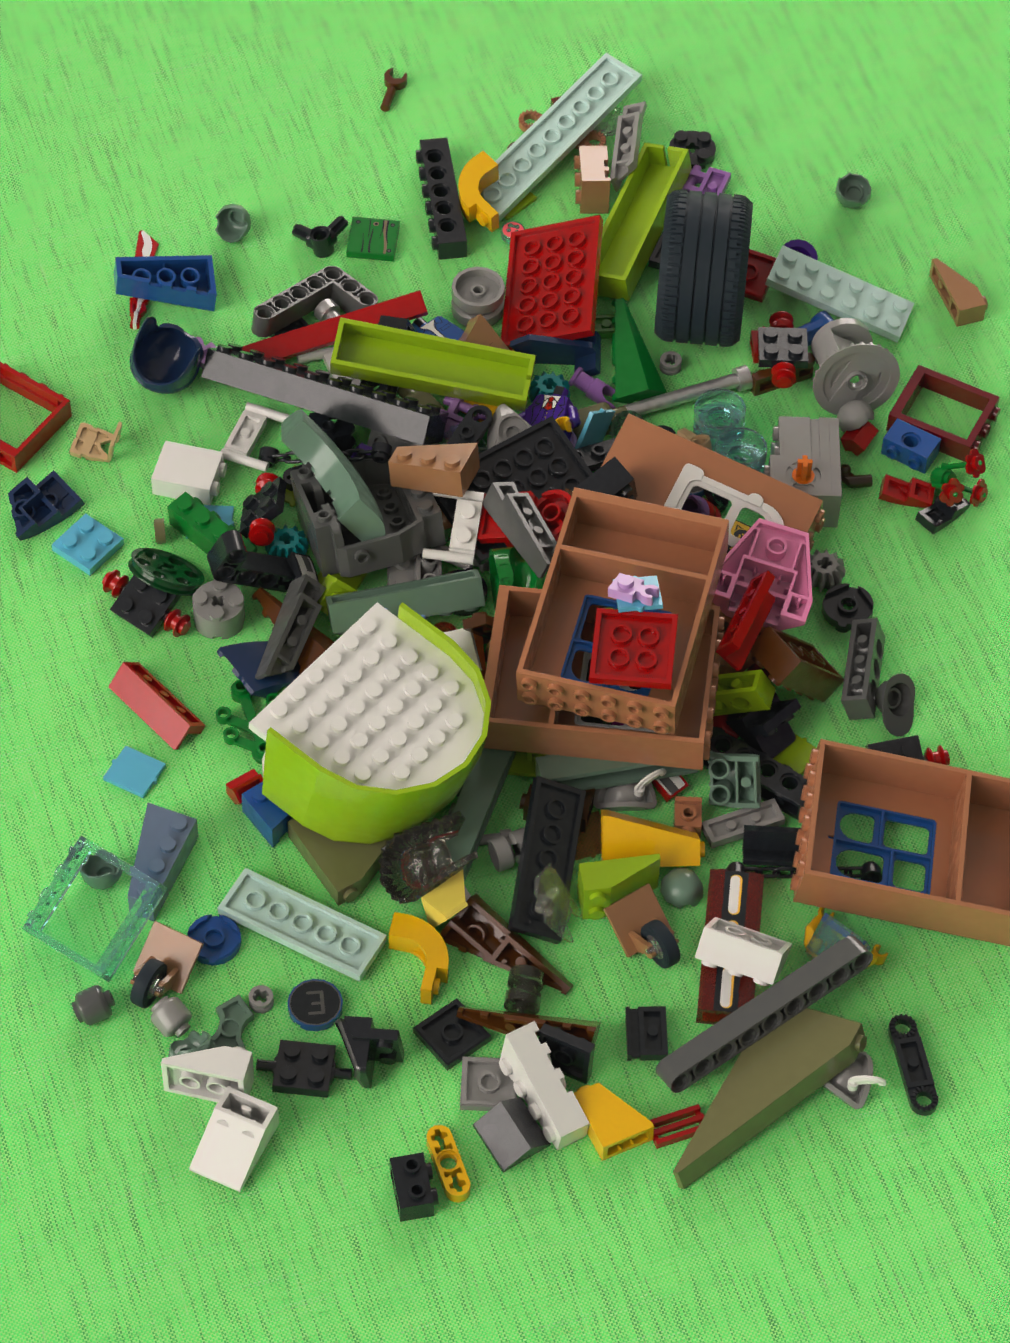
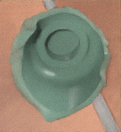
[168,1030,214,1057]

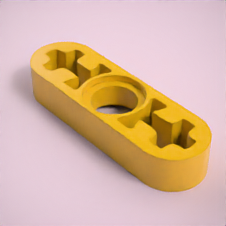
[427,1125,470,1203]

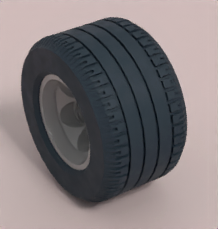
[654,189,753,347]

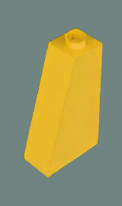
[601,809,705,867]

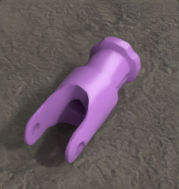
[569,367,616,409]

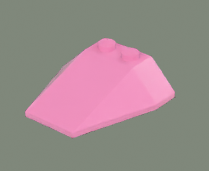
[713,518,813,631]

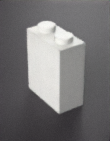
[151,441,227,505]

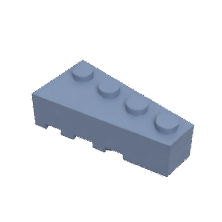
[128,803,199,921]

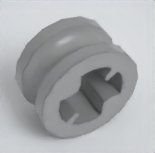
[659,351,682,376]
[249,985,274,1013]

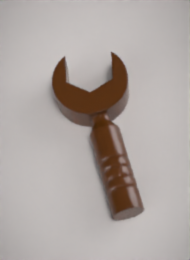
[380,68,407,112]

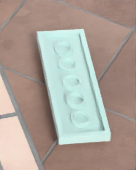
[765,245,914,343]
[217,868,387,982]

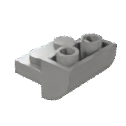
[387,551,442,585]

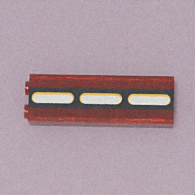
[696,869,764,1025]

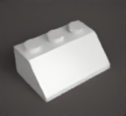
[695,917,793,986]

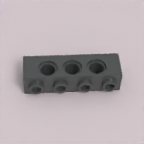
[841,618,885,720]

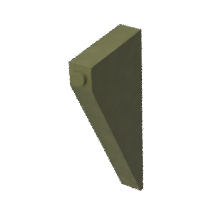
[288,819,405,906]
[673,1008,867,1189]

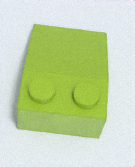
[577,854,661,920]

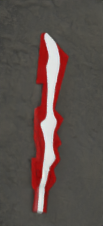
[130,230,159,330]

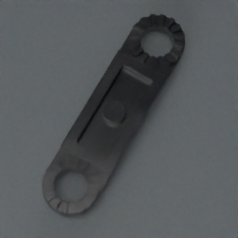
[446,405,492,444]
[888,1014,938,1116]

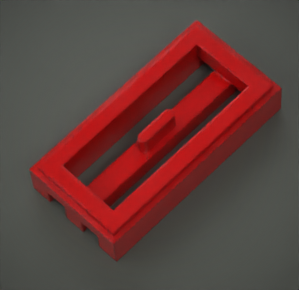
[650,1104,704,1149]

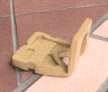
[69,422,122,462]

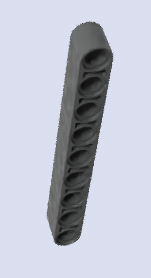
[656,935,873,1093]

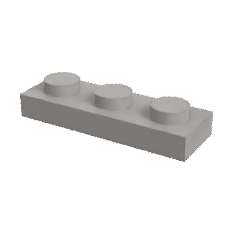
[701,798,785,849]

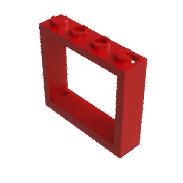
[0,362,72,473]

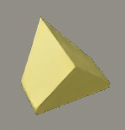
[421,869,468,928]

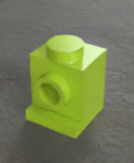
[317,574,357,615]

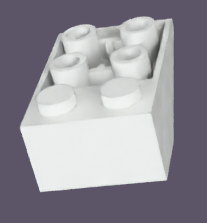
[189,1086,279,1192]

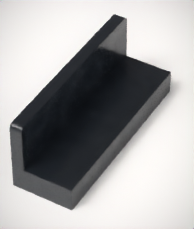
[742,825,801,867]

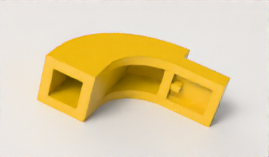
[458,151,499,232]
[389,912,449,1005]

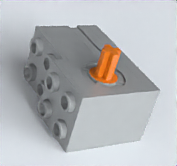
[764,416,842,527]

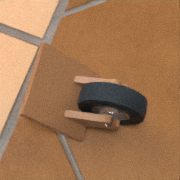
[603,884,680,969]
[130,921,204,1008]

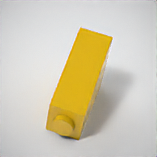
[574,1082,654,1161]

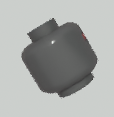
[72,985,115,1026]

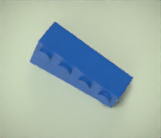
[114,255,217,311]
[241,782,293,847]

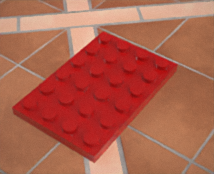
[501,215,603,351]

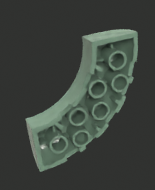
[281,410,386,541]

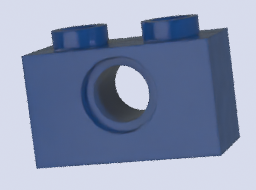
[881,418,941,474]

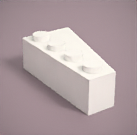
[499,1021,590,1150]

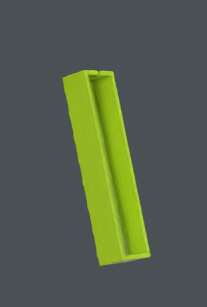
[597,143,692,301]
[330,317,536,412]

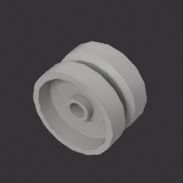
[451,267,505,326]

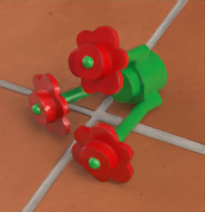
[930,448,988,507]

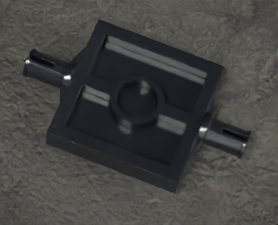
[256,1040,352,1098]

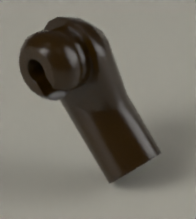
[841,464,872,488]

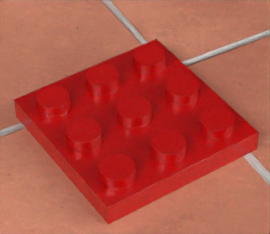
[589,608,678,690]

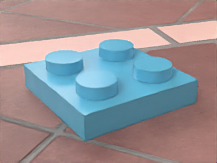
[52,513,124,576]

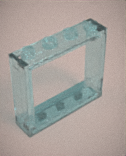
[22,836,167,982]

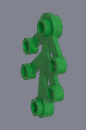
[216,680,279,764]

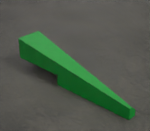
[612,298,667,404]

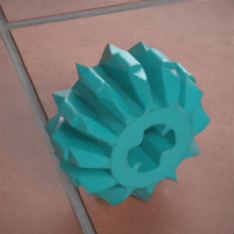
[529,371,570,403]
[265,524,309,558]

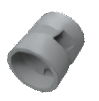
[487,827,525,872]

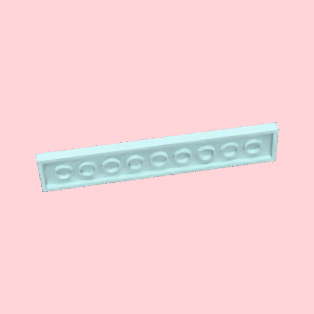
[481,53,642,222]

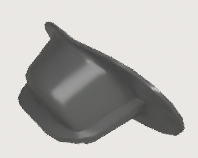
[875,673,915,736]

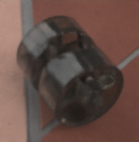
[504,965,545,1015]

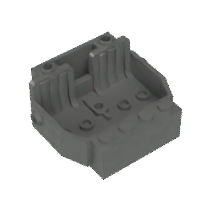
[290,458,446,577]

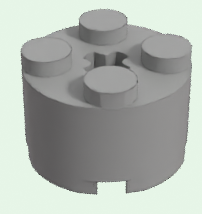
[192,579,245,639]

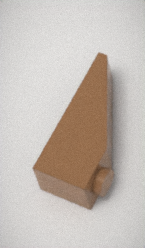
[929,258,988,327]

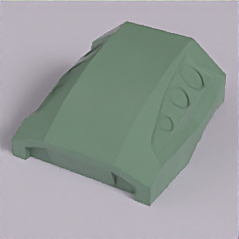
[708,751,761,808]

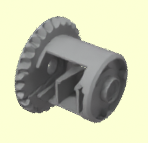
[811,318,900,415]

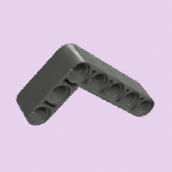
[251,266,378,337]

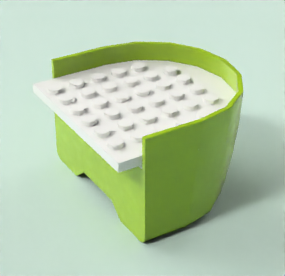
[249,602,491,844]

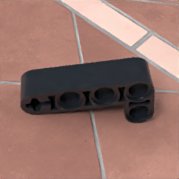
[207,530,295,592]

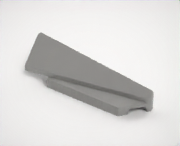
[610,101,647,192]

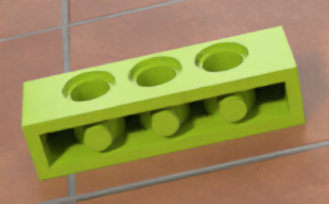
[713,669,776,716]

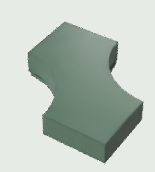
[211,995,254,1048]

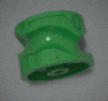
[489,547,549,609]

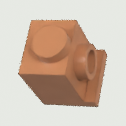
[674,796,702,838]

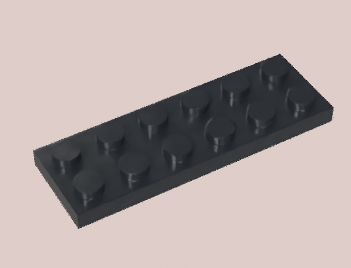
[508,776,586,944]

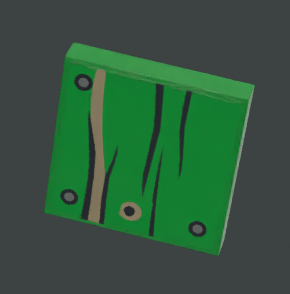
[346,217,400,262]

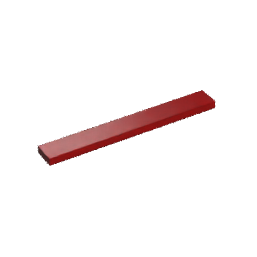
[242,290,428,360]

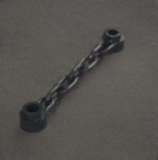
[258,442,392,468]
[726,861,882,883]

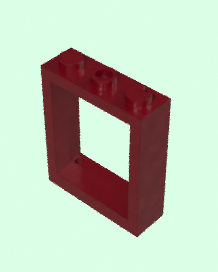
[886,365,1001,462]

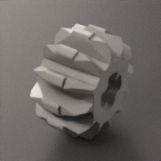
[810,549,846,592]

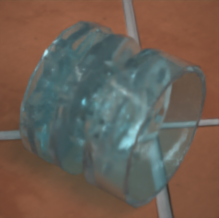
[693,388,746,455]
[714,427,767,474]

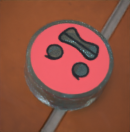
[501,221,525,244]

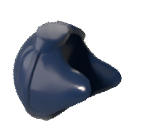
[130,317,204,394]

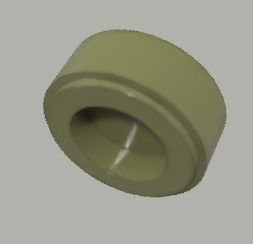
[154,518,166,544]

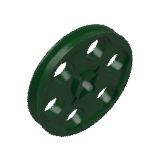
[128,548,204,596]

